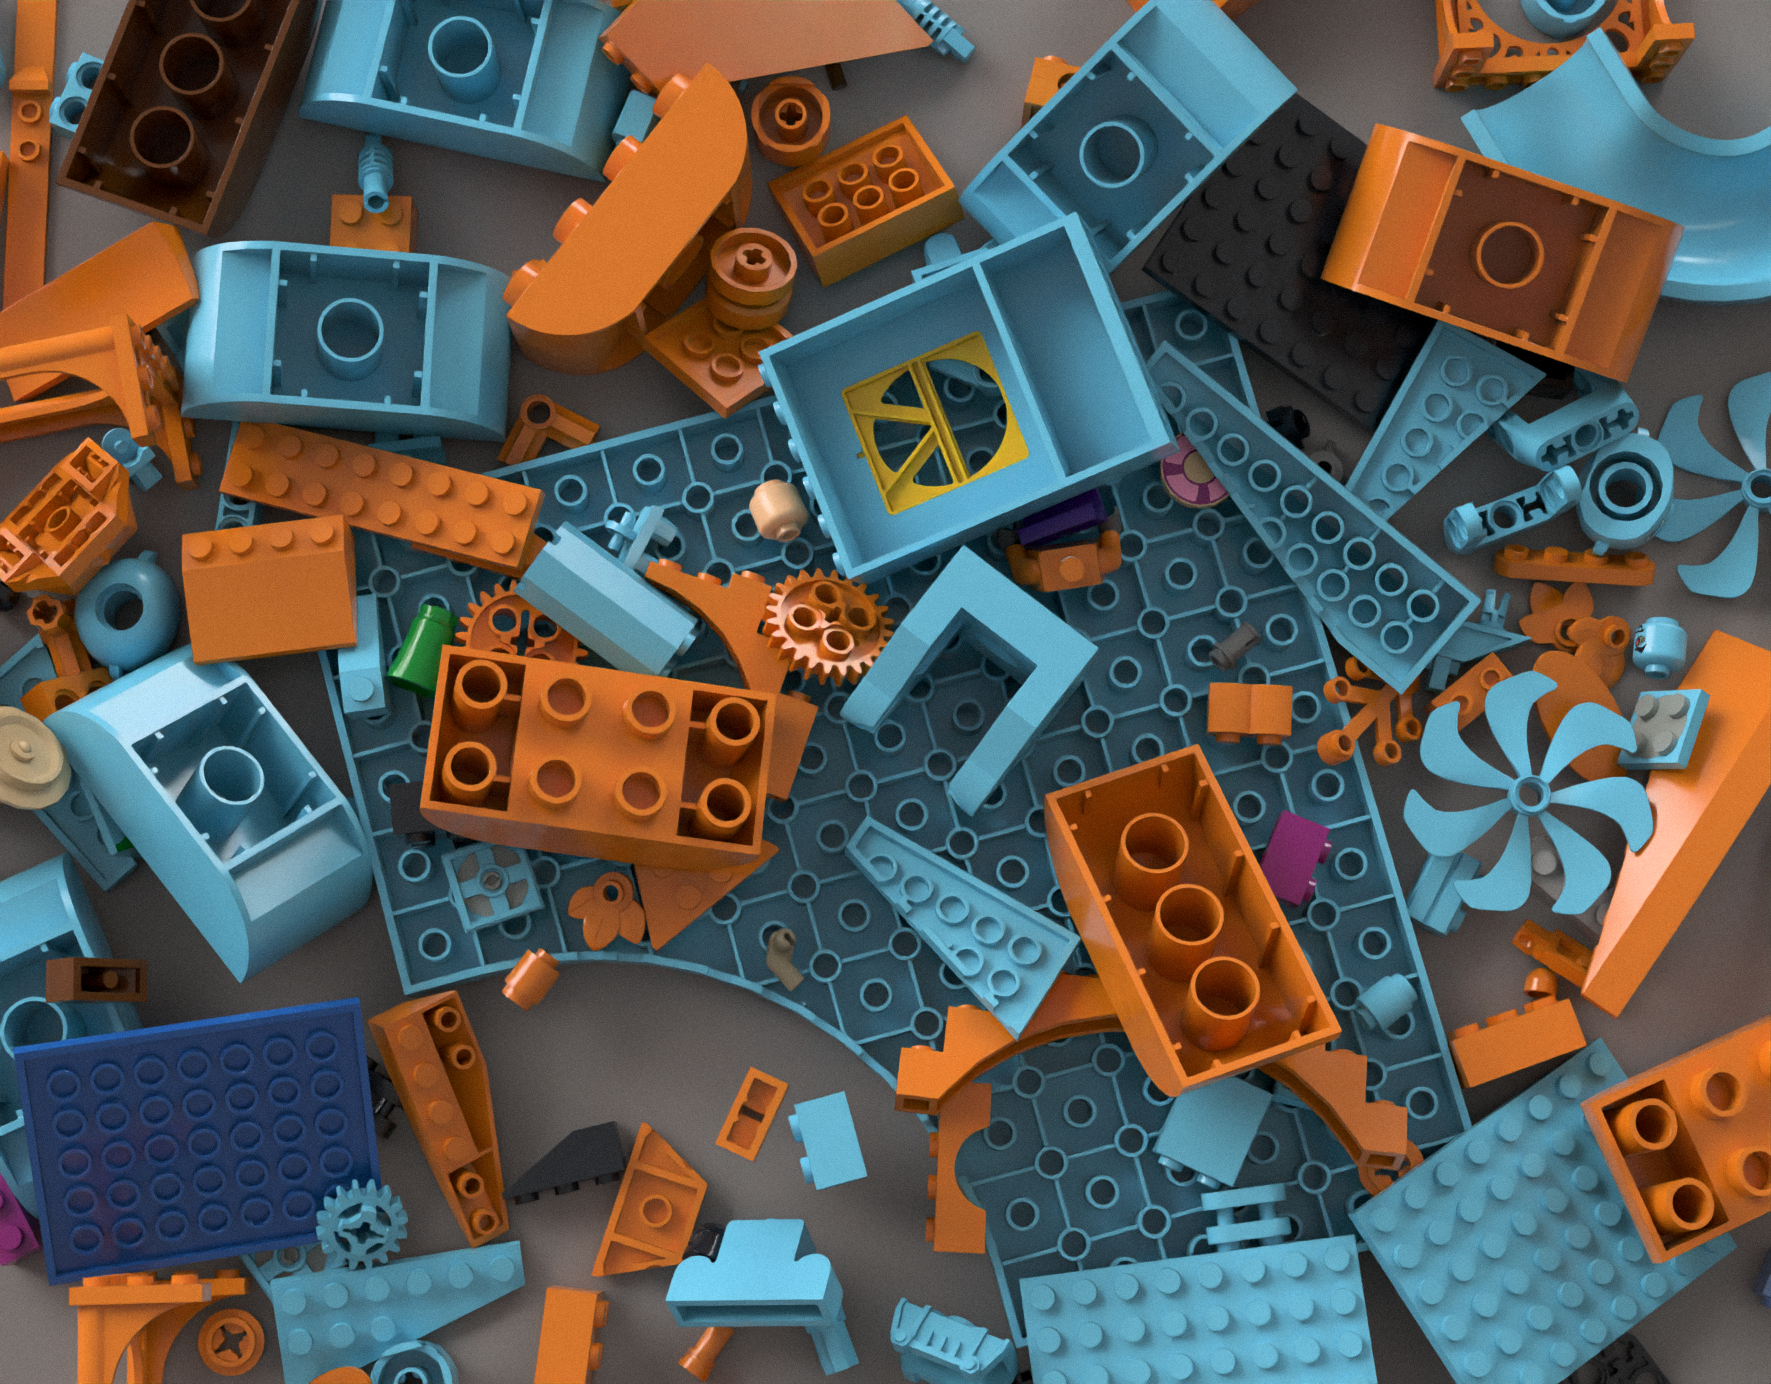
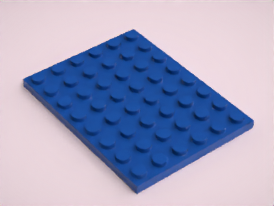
[14,997,385,1286]

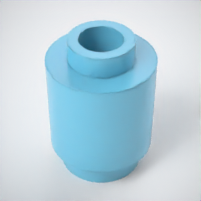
[1354,973,1418,1033]

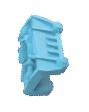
[890,1297,1019,1384]

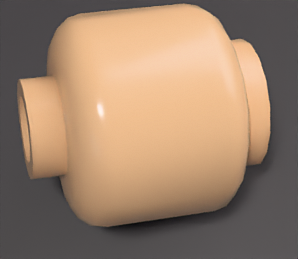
[749,479,809,542]

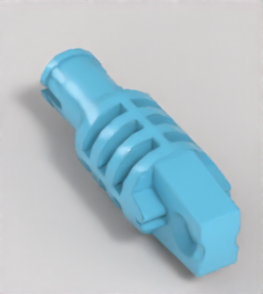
[896,0,975,64]
[358,133,394,213]

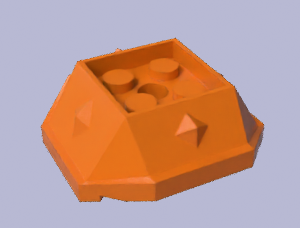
[0,437,138,596]

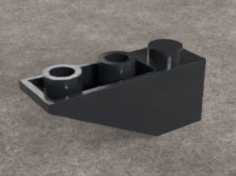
[502,1121,627,1206]

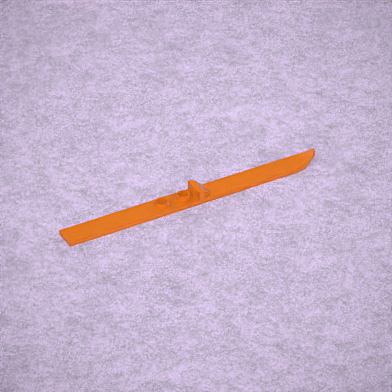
[3,0,58,310]

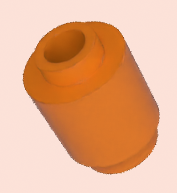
[501,948,561,1012]

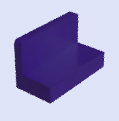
[1017,487,1108,547]

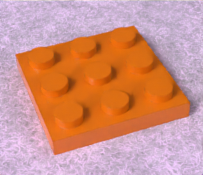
[642,298,793,419]

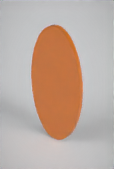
[1532,651,1628,782]

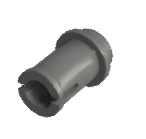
[1208,622,1262,672]

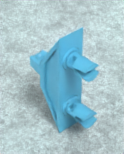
[1425,589,1532,694]

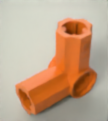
[497,394,601,466]
[26,594,95,678]

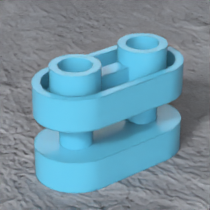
[1201,1183,1292,1252]

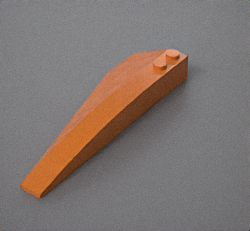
[1580,629,1771,1019]

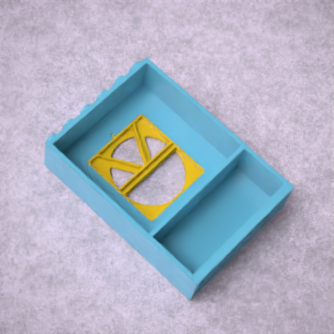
[758,212,1181,585]

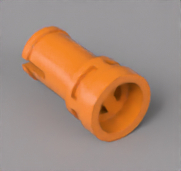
[678,1327,735,1382]

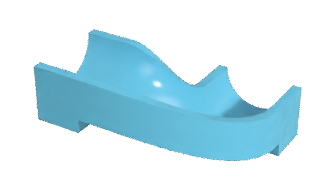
[1460,27,1771,306]

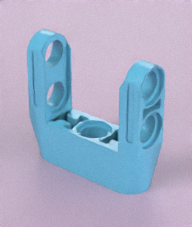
[1485,366,1639,472]
[1443,465,1582,556]

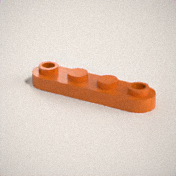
[1493,544,1656,586]

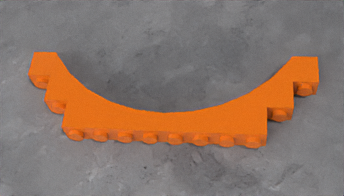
[894,971,1408,1171]

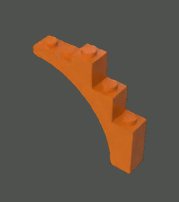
[644,559,819,803]

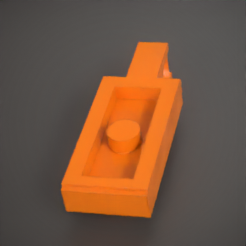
[1512,918,1593,988]

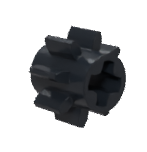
[1266,405,1310,450]

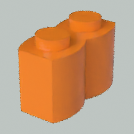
[1206,683,1293,746]

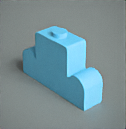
[665,1218,843,1327]

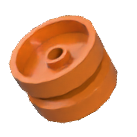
[704,228,798,330]

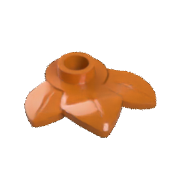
[1518,582,1594,653]
[1566,616,1631,689]
[567,871,646,951]

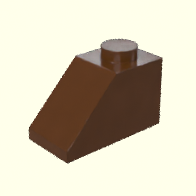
[46,957,148,1004]

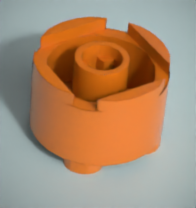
[751,76,831,167]

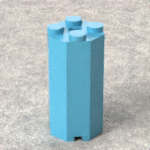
[513,521,701,678]

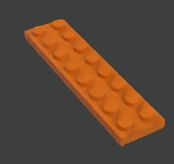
[219,422,545,571]

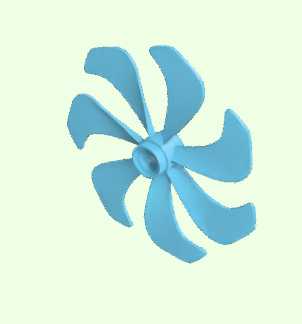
[1635,372,1771,598]
[1403,670,1653,915]

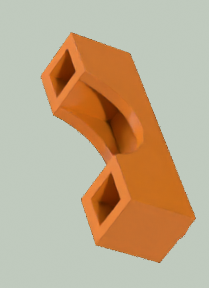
[925,1083,992,1254]

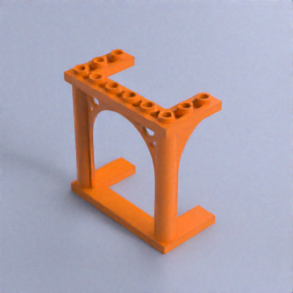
[1433,0,1695,92]
[0,313,203,491]
[69,1269,252,1384]

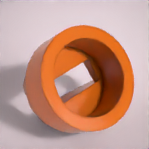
[1523,968,1558,999]

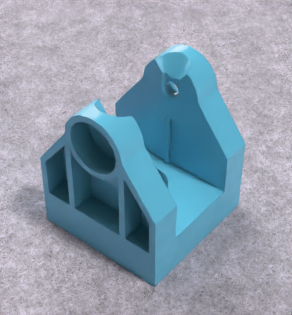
[840,545,1099,817]

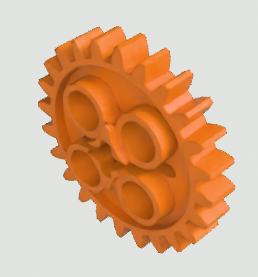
[761,568,894,687]
[455,579,588,665]

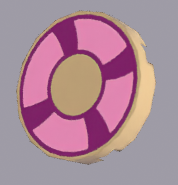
[1159,432,1230,509]

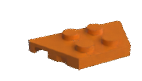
[634,839,780,952]
[591,1122,709,1277]

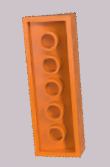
[0,221,200,403]

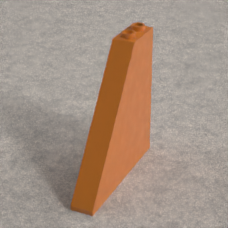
[598,0,933,96]

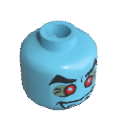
[1632,617,1688,680]

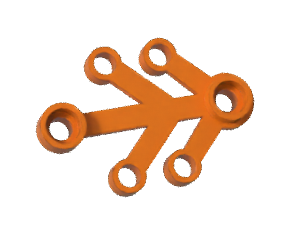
[1317,656,1422,767]

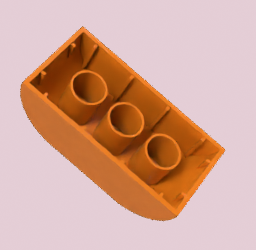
[1044,744,1342,1097]

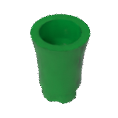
[384,604,459,698]

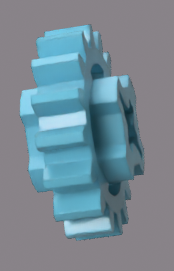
[316,1179,408,1270]

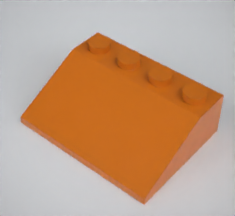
[767,115,965,288]
[182,514,358,666]

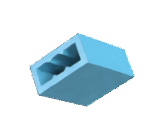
[1152,1076,1273,1191]

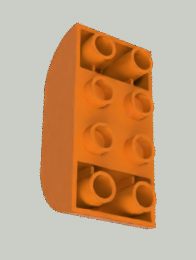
[502,61,753,376]
[1320,123,1685,383]
[420,644,777,869]
[1580,1014,1771,1263]

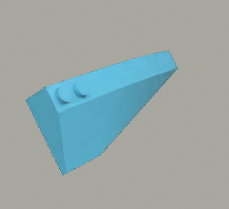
[1145,340,1482,695]

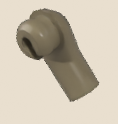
[766,928,806,992]

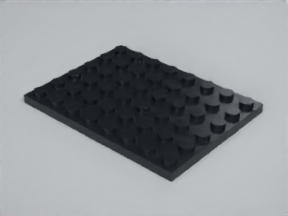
[1141,93,1477,437]

